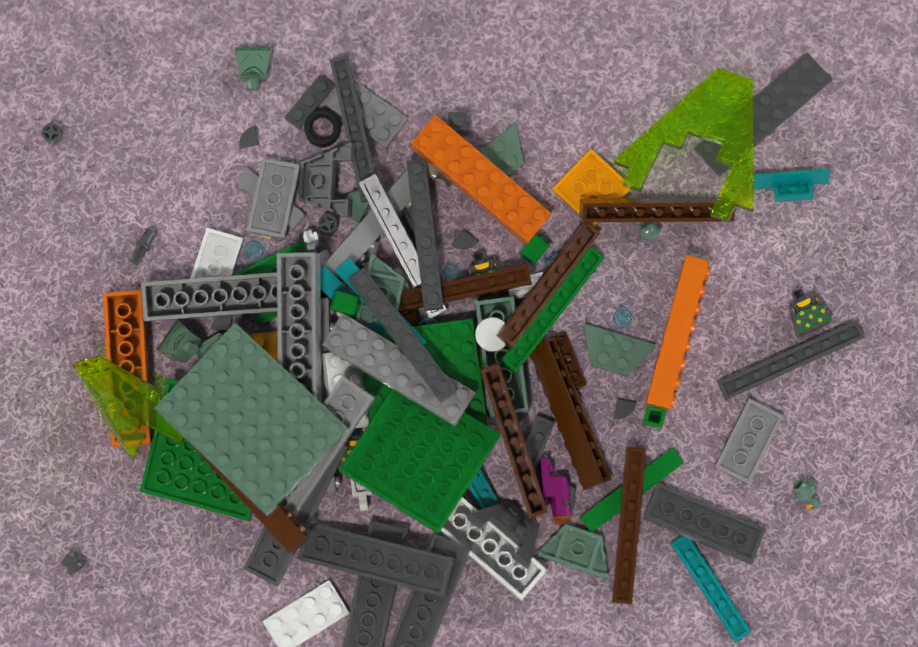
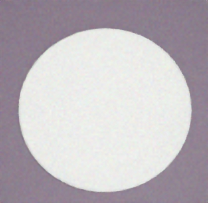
[475,318,505,351]

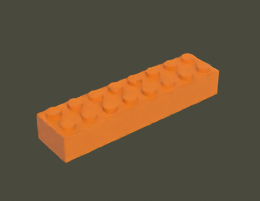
[408,114,552,245]
[644,255,711,413]
[103,290,153,449]

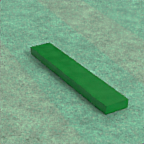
[579,448,683,533]

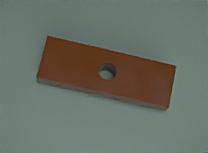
[549,332,586,389]

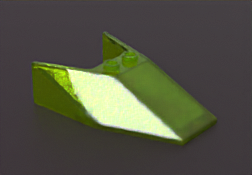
[72,355,185,460]

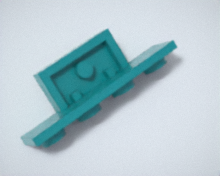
[753,169,831,202]

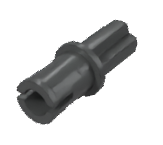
[129,228,157,265]

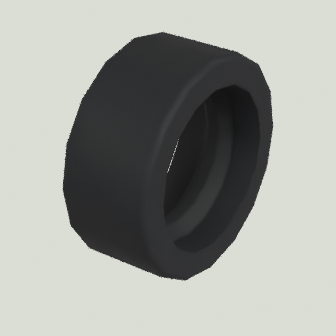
[304,110,340,148]

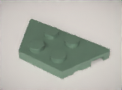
[479,124,524,177]
[356,254,405,325]
[584,324,655,377]
[536,524,608,580]

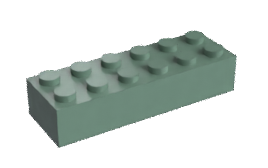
[475,297,529,418]

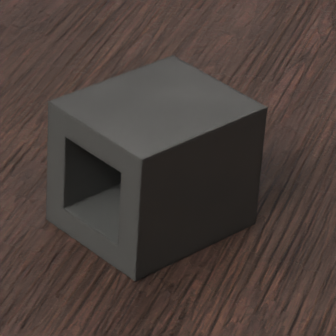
[448,111,469,136]

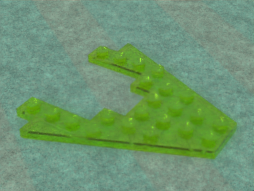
[614,68,754,223]

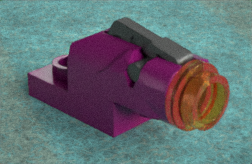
[540,458,575,525]

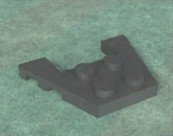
[298,143,355,218]
[467,501,539,569]

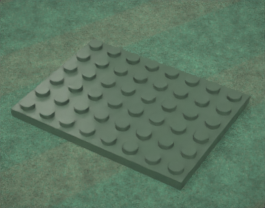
[154,323,349,516]

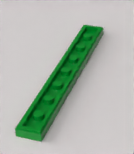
[500,246,605,374]

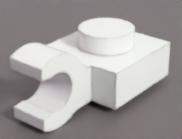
[303,230,319,253]
[350,479,372,511]

